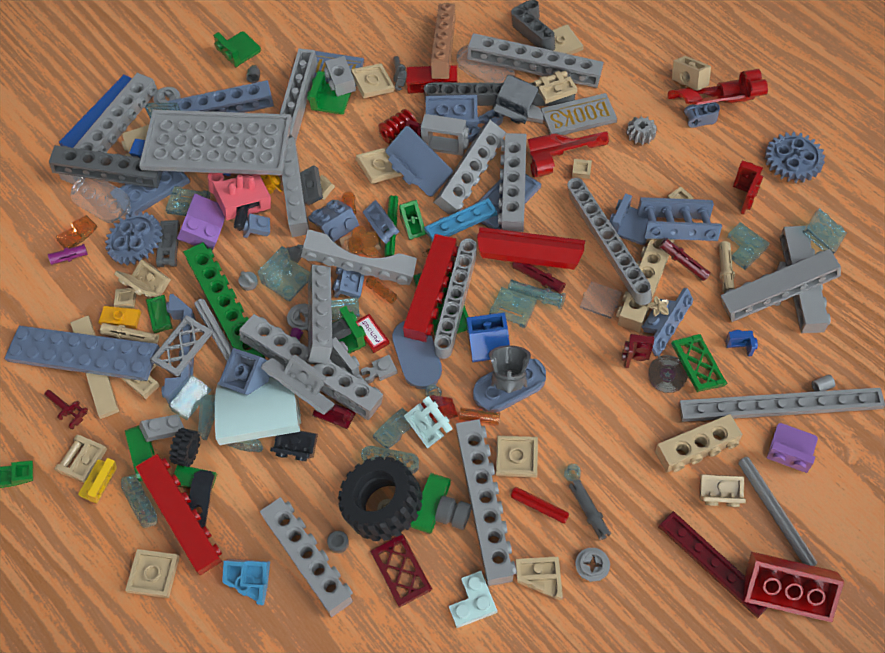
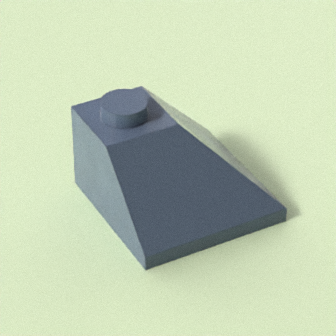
[218,348,270,395]

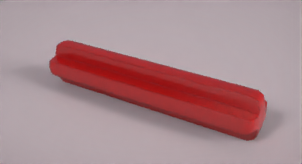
[511,487,569,524]

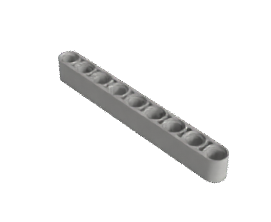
[567,178,652,305]

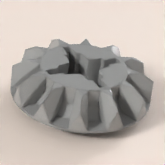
[153,87,181,110]
[287,304,308,331]
[575,548,610,582]

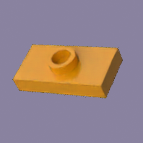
[99,306,141,329]

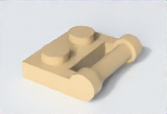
[54,434,107,483]

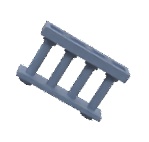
[637,197,722,241]

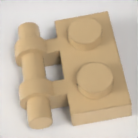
[534,71,577,104]

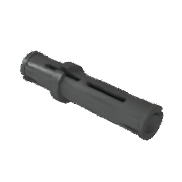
[569,480,611,540]

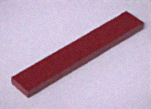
[659,511,768,618]

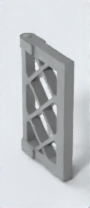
[150,315,213,377]

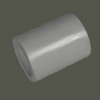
[811,374,835,392]

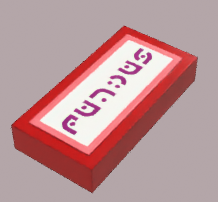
[356,314,390,353]

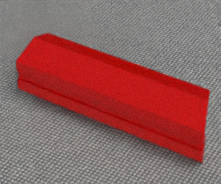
[477,227,586,270]

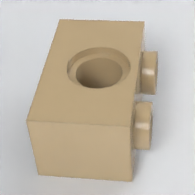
[672,56,711,90]

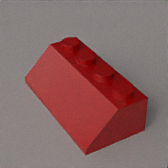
[744,551,844,622]

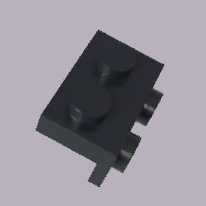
[270,430,318,461]

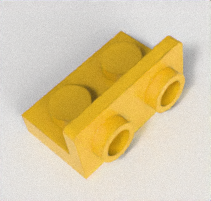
[78,458,117,504]

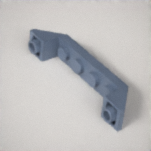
[161,294,196,404]

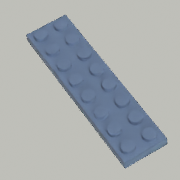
[4,326,160,381]

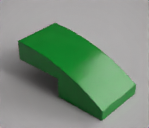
[0,461,33,488]

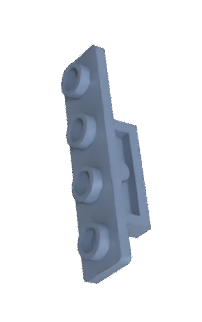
[642,288,693,357]

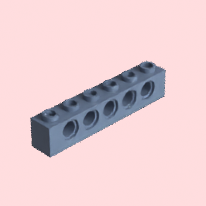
[168,80,274,113]

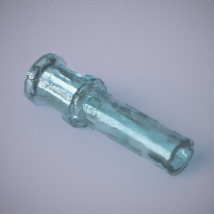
[508,279,566,310]

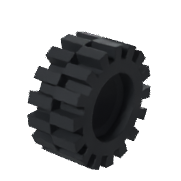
[169,428,200,467]

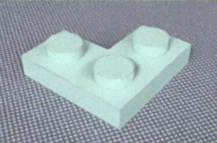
[449,571,497,628]

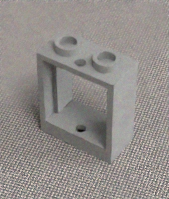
[421,114,469,156]

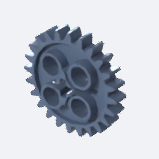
[765,132,825,183]
[105,211,163,266]

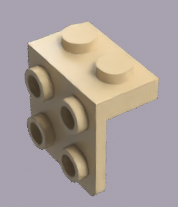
[114,260,171,298]

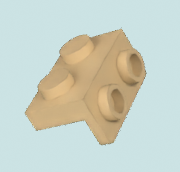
[700,474,746,507]

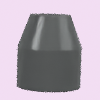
[246,65,260,83]

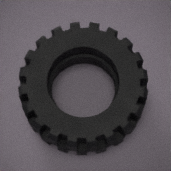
[338,456,423,541]

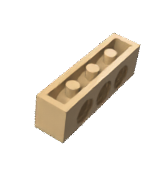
[655,414,743,473]

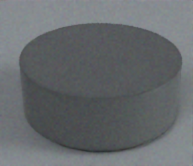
[327,531,349,553]

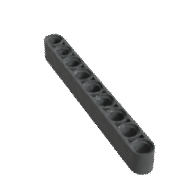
[424,83,576,106]

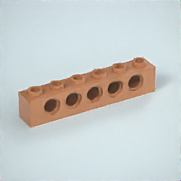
[431,3,455,79]

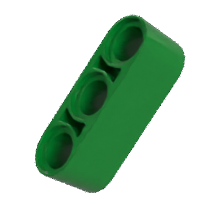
[125,425,155,482]
[411,473,451,534]

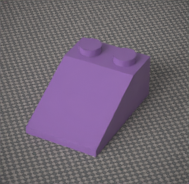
[177,194,225,250]

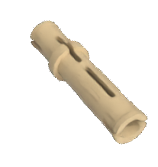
[718,241,735,293]
[100,323,159,344]

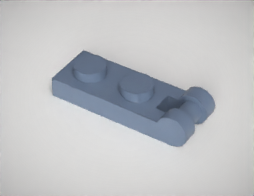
[363,200,400,244]

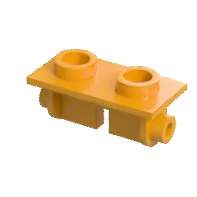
[260,175,282,194]

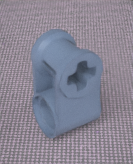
[684,102,720,128]

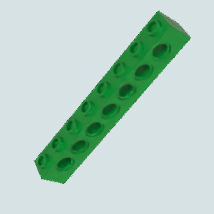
[183,242,265,359]

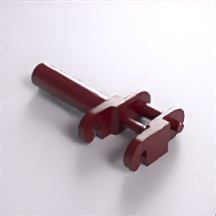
[44,390,88,429]

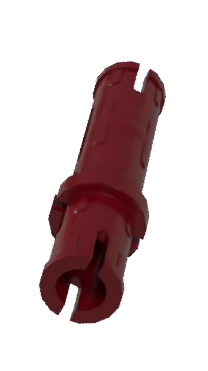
[659,238,711,281]
[512,262,566,294]

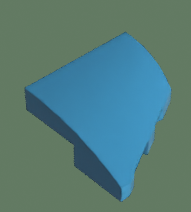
[222,559,270,605]

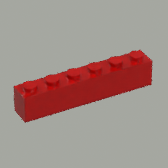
[403,234,459,342]
[135,454,222,576]

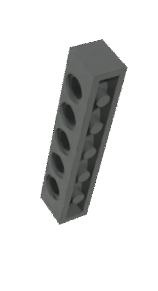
[49,145,163,188]

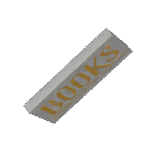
[541,93,617,135]

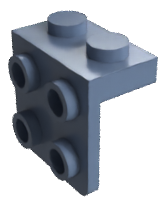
[609,193,657,245]
[308,200,360,242]

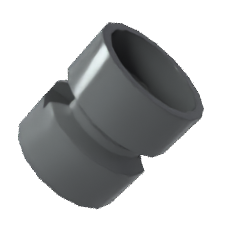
[435,495,472,530]

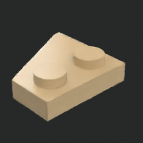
[516,557,563,600]

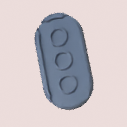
[392,321,442,389]
[473,358,546,413]

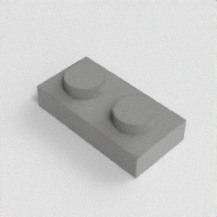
[139,414,184,442]

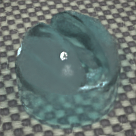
[425,384,442,401]
[564,463,581,481]

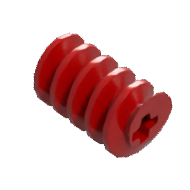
[378,109,417,144]

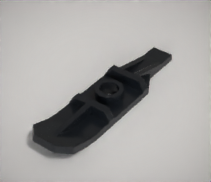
[188,470,215,527]

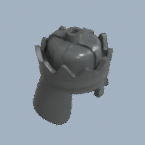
[489,345,531,393]

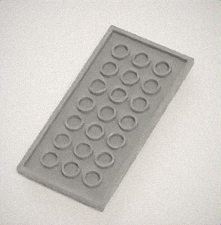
[139,110,292,175]

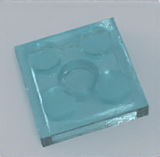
[802,208,847,254]

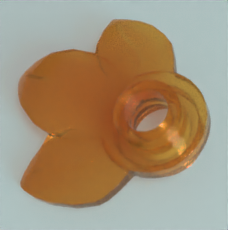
[347,226,381,257]

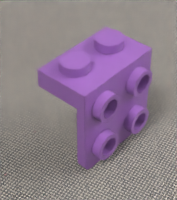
[767,423,818,473]

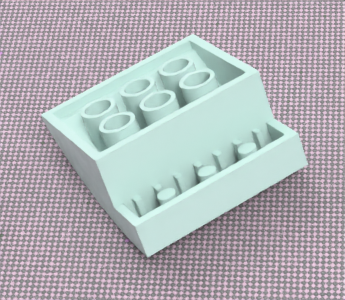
[215,376,302,445]

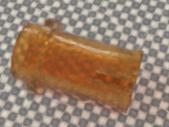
[341,192,357,214]

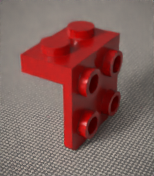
[733,160,764,214]

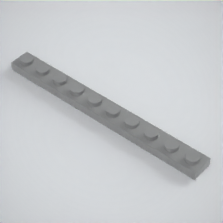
[679,388,885,422]

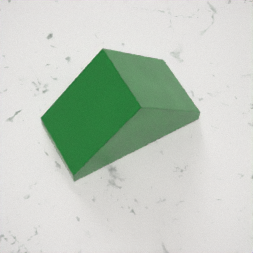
[399,200,426,240]

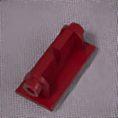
[312,404,356,429]

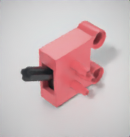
[208,173,271,231]

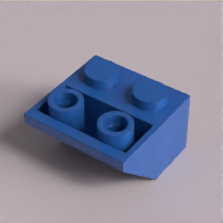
[467,312,510,362]

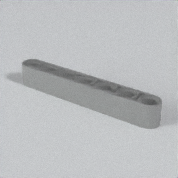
[434,238,477,359]

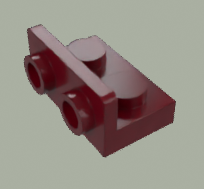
[622,334,654,368]

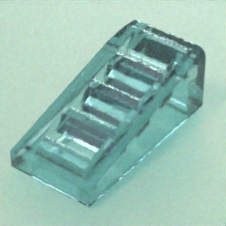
[198,395,215,440]

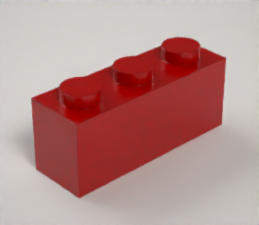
[407,65,458,94]

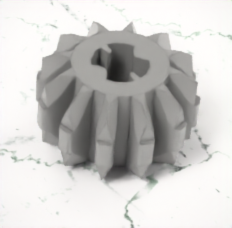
[627,116,657,146]

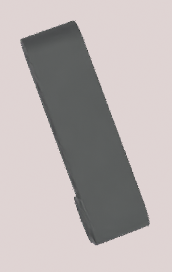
[511,0,555,51]

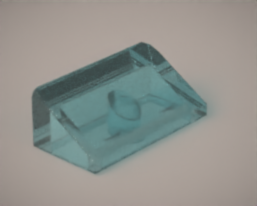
[169,375,211,420]

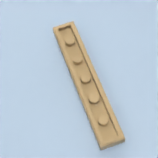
[70,316,120,419]

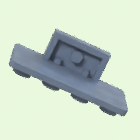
[386,126,453,197]

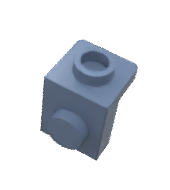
[241,213,270,238]

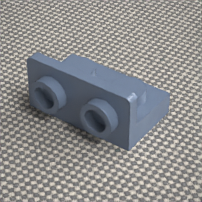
[332,267,364,299]

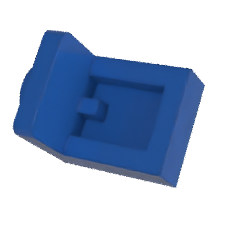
[725,330,758,356]

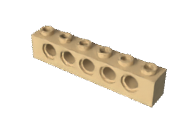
[616,238,675,332]

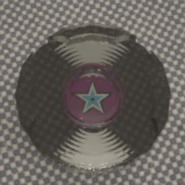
[648,355,688,393]

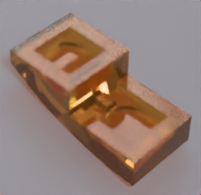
[56,215,97,249]

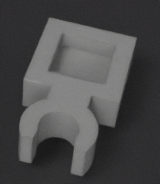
[361,355,398,384]

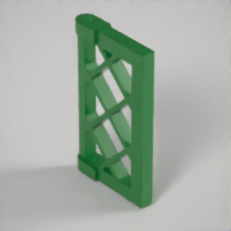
[671,334,728,392]

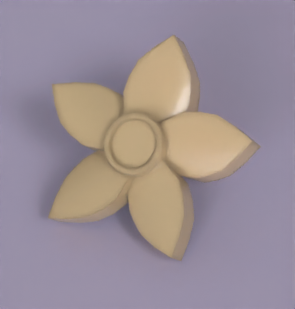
[646,295,669,317]

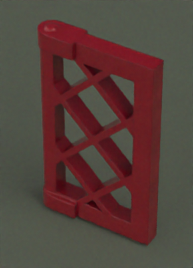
[370,534,433,608]

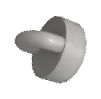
[239,271,258,291]

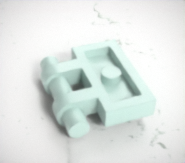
[404,396,453,448]

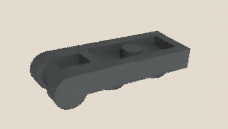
[156,220,180,267]

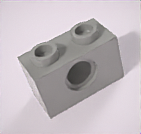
[324,56,356,96]

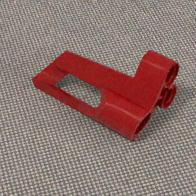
[667,69,768,105]
[528,131,609,178]

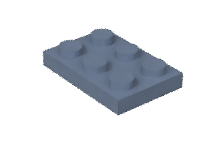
[426,95,478,126]

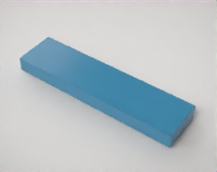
[424,198,497,242]

